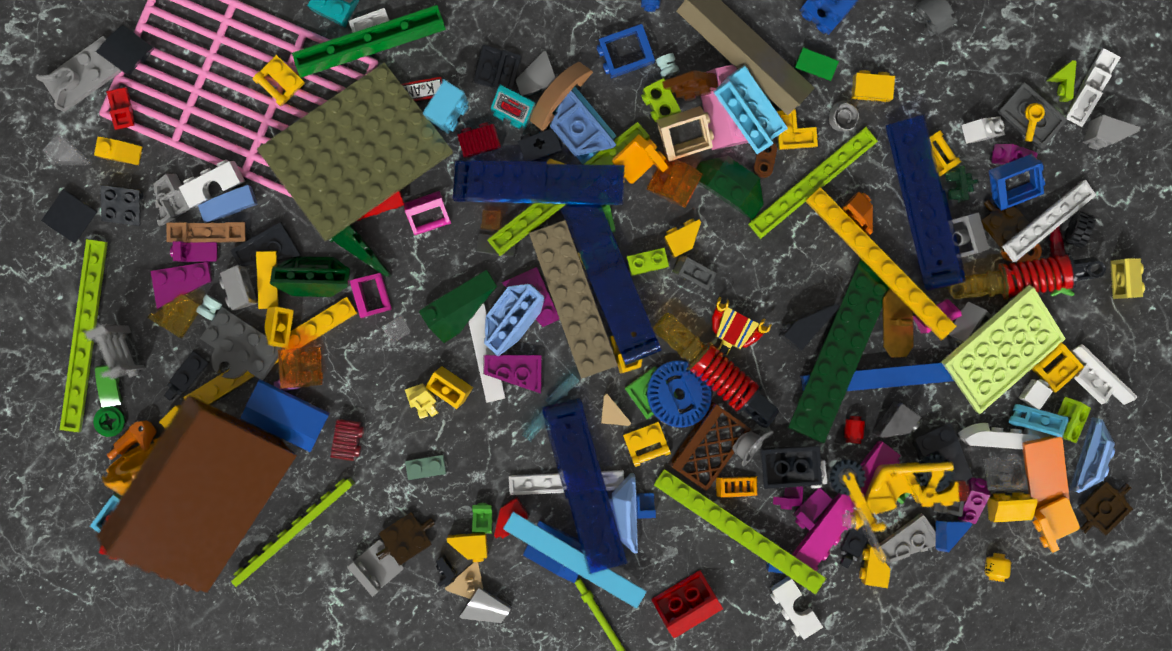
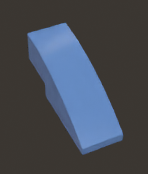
[198,185,258,223]

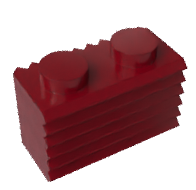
[457,122,501,158]
[330,418,364,461]

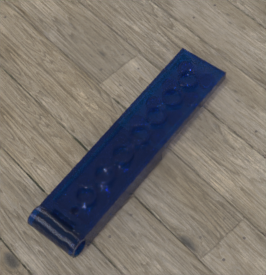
[885,115,966,291]
[452,160,625,205]
[561,193,662,365]
[542,398,627,574]

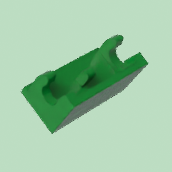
[795,48,839,81]

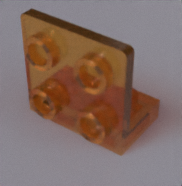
[278,347,323,388]

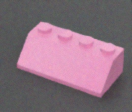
[701,65,749,150]

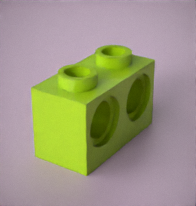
[641,78,682,123]
[626,248,669,276]
[1057,397,1091,443]

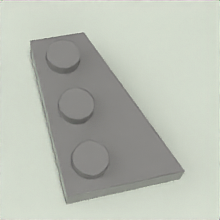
[875,513,936,564]

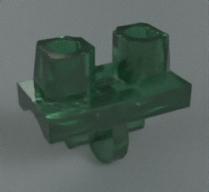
[945,165,979,202]

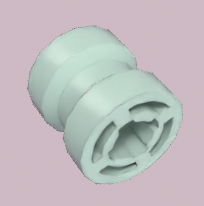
[656,53,680,78]
[196,294,223,321]

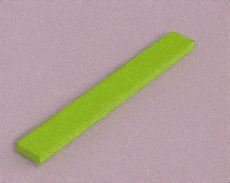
[748,127,878,239]

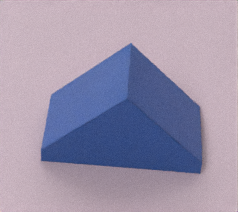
[935,521,972,552]

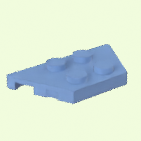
[550,91,616,156]

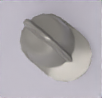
[732,430,773,466]

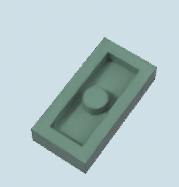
[405,454,446,480]

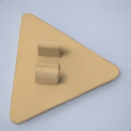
[445,562,484,599]

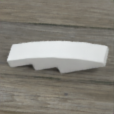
[1065,48,1121,127]

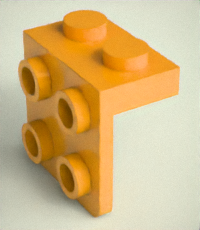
[612,134,668,184]
[1033,497,1080,553]

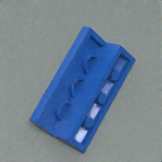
[240,380,330,452]

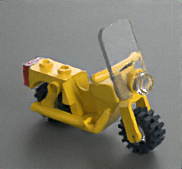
[828,454,969,563]

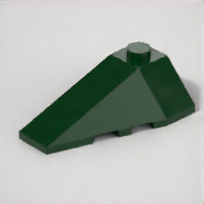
[329,224,391,277]

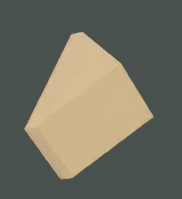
[601,393,632,426]

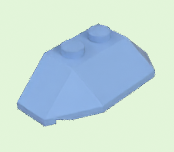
[484,284,544,356]
[1069,417,1115,493]
[608,473,638,553]

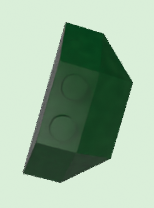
[690,156,764,221]
[270,256,350,297]

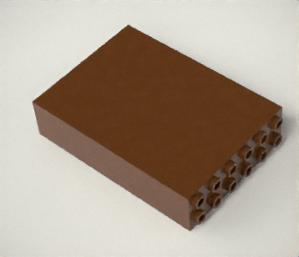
[96,394,297,593]

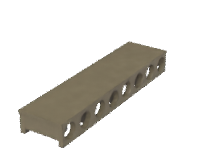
[676,0,815,115]

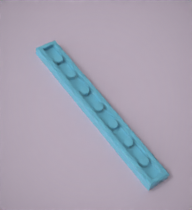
[503,512,647,609]

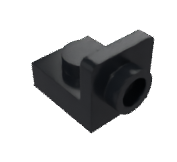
[436,555,457,587]

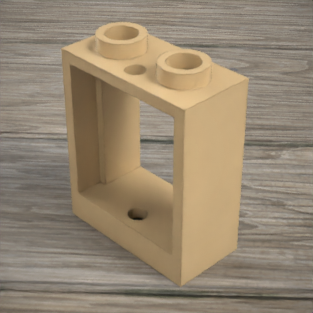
[656,106,714,161]

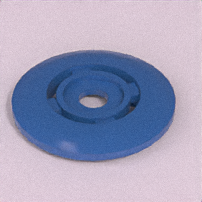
[647,361,711,428]

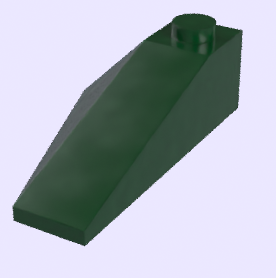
[419,270,497,343]

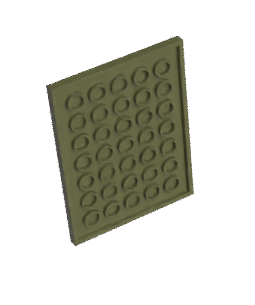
[257,63,453,242]

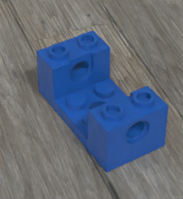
[800,0,857,35]

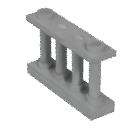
[85,325,145,379]

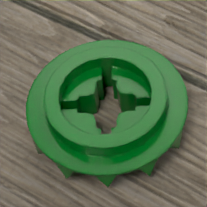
[93,406,125,437]

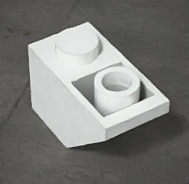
[962,116,1005,144]

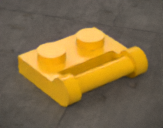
[252,55,305,107]
[911,130,961,181]
[1032,342,1084,393]
[623,421,671,467]

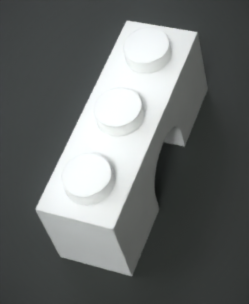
[179,159,245,208]
[770,576,823,639]

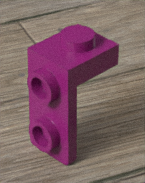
[991,144,1038,165]
[170,241,218,262]
[958,477,990,524]
[773,487,803,510]
[793,488,833,530]

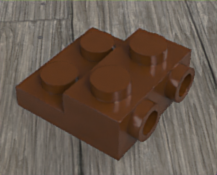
[662,71,718,101]

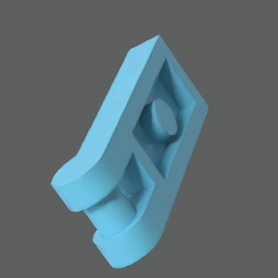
[1009,404,1068,437]

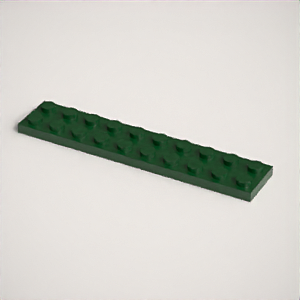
[788,258,889,443]

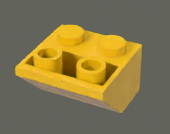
[987,492,1037,522]

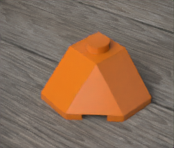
[841,192,873,236]

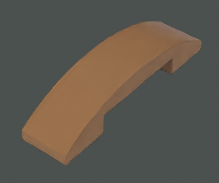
[530,62,593,131]
[167,222,246,243]

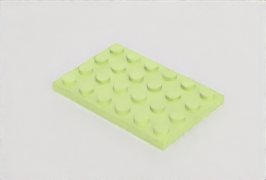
[942,285,1066,414]

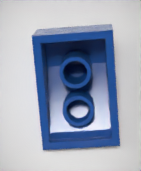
[523,520,591,583]

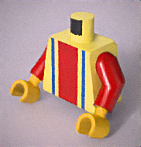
[712,297,772,355]

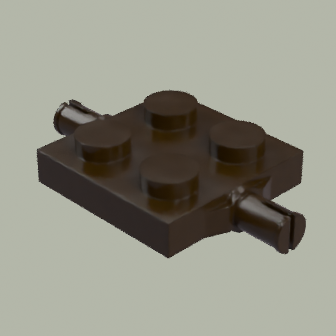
[981,199,1030,253]
[1077,481,1133,536]
[376,512,435,566]

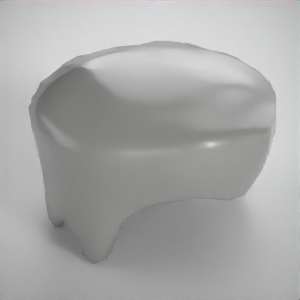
[829,100,859,131]

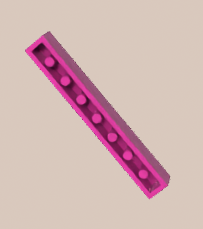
[792,440,901,571]

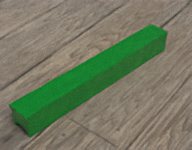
[292,5,446,78]

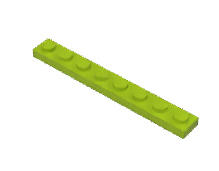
[231,478,355,587]

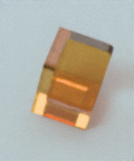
[480,210,502,231]

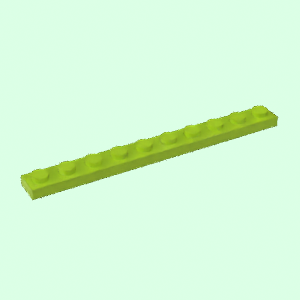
[487,122,650,256]
[60,239,108,432]
[654,469,826,595]

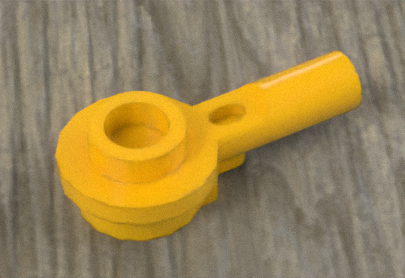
[1025,103,1045,142]

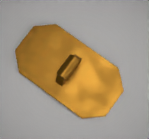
[882,288,914,357]

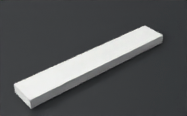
[1002,180,1096,262]
[469,304,505,403]
[509,470,624,495]

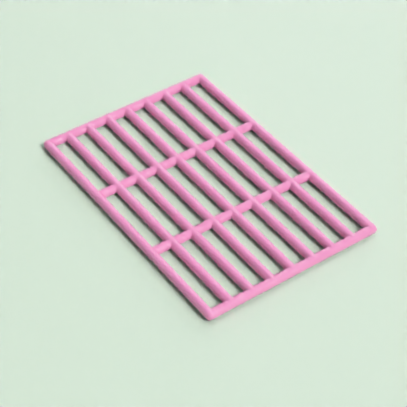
[99,0,378,197]

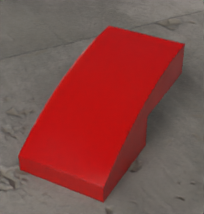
[106,87,135,130]

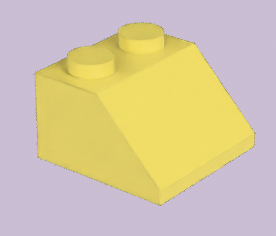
[1111,259,1145,299]

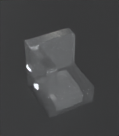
[382,316,411,344]

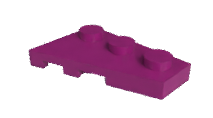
[151,262,212,309]
[502,267,560,327]
[483,355,542,394]

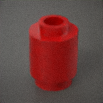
[844,416,865,444]

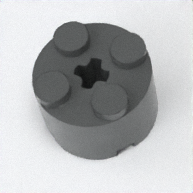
[914,0,957,37]

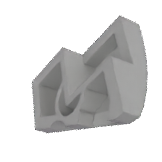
[516,51,556,97]
[153,174,191,226]
[460,587,512,623]

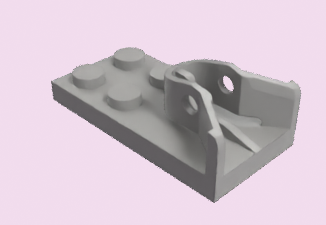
[36,36,122,112]

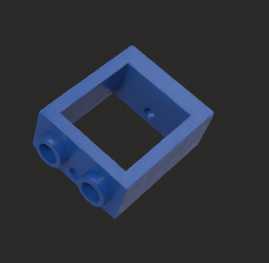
[596,24,655,79]
[989,154,1045,211]

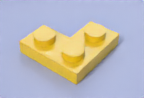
[777,109,818,150]

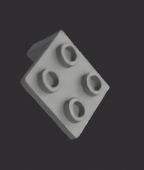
[347,540,404,597]

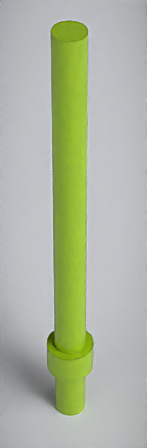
[575,578,626,651]

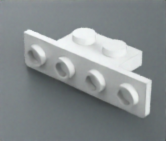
[1070,344,1137,405]

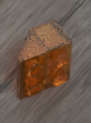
[646,156,703,208]

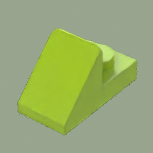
[1046,60,1076,102]

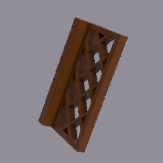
[668,402,751,491]

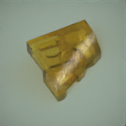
[147,294,200,338]

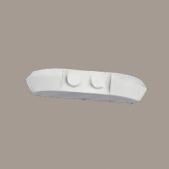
[958,423,1050,449]

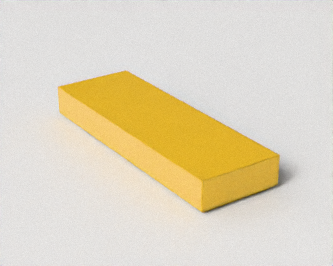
[256,251,279,309]

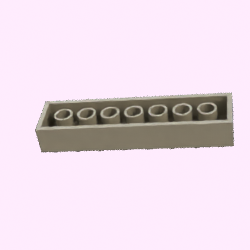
[529,220,618,379]

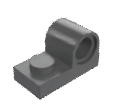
[672,255,717,290]

